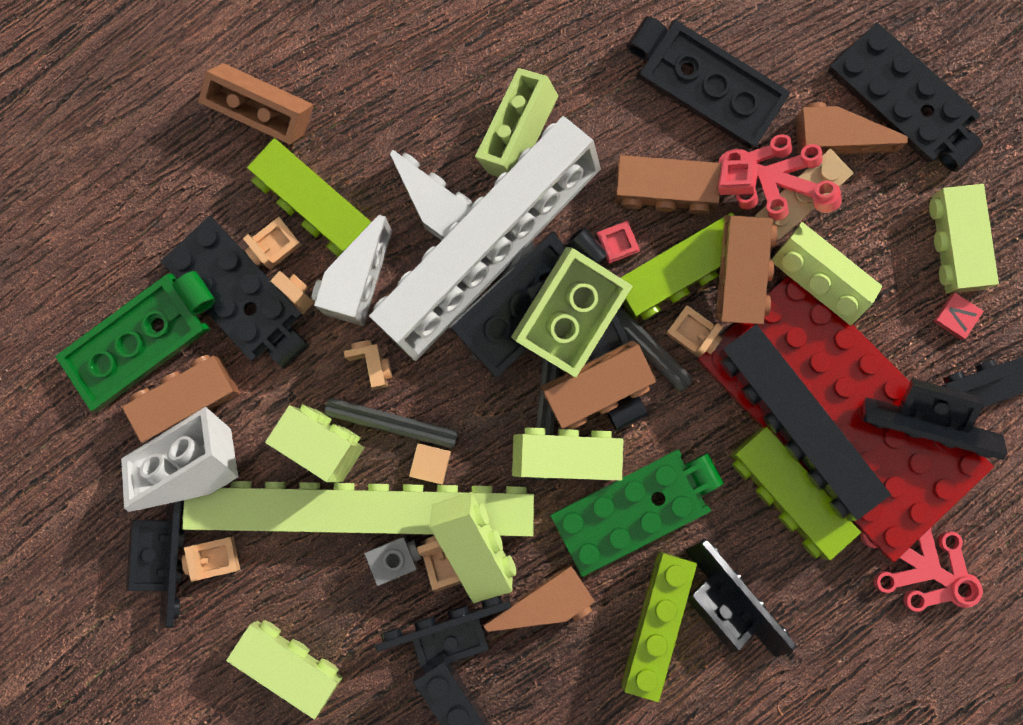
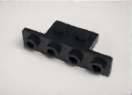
[942,357,1023,408]
[863,378,1007,460]
[126,500,184,628]
[686,539,797,657]
[374,595,511,667]

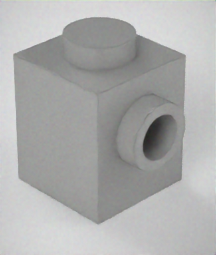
[364,535,422,586]

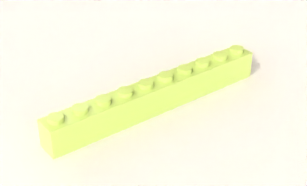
[183,481,534,536]

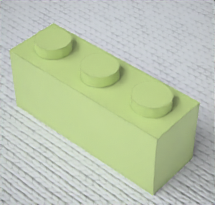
[475,68,558,177]
[929,184,999,294]
[771,222,882,326]
[512,428,623,480]
[430,492,516,603]
[226,620,343,720]

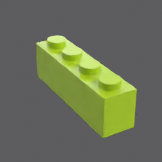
[247,138,371,257]
[621,212,734,321]
[730,427,861,560]
[621,551,697,702]

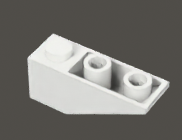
[390,150,473,241]

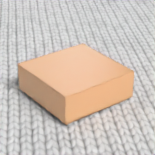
[409,443,451,485]

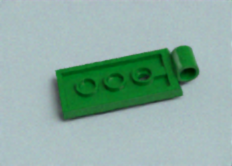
[55,271,216,412]
[550,449,724,577]

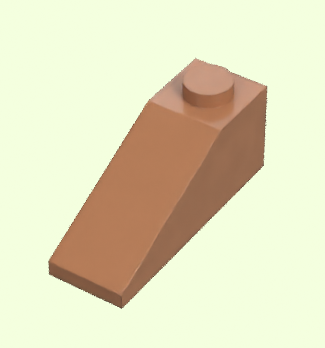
[796,102,908,156]
[484,564,595,632]

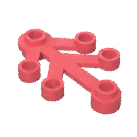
[718,134,842,221]
[860,527,983,612]

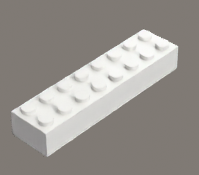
[369,116,601,362]

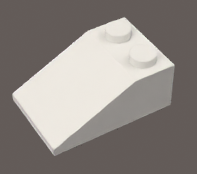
[312,215,392,326]
[121,407,238,512]

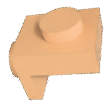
[243,217,301,270]
[271,271,314,325]
[666,305,723,358]
[344,340,392,390]
[182,536,240,582]
[417,536,461,592]

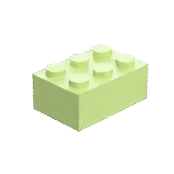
[511,247,633,378]
[265,404,365,482]

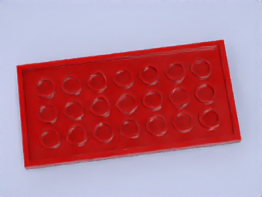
[697,276,994,562]

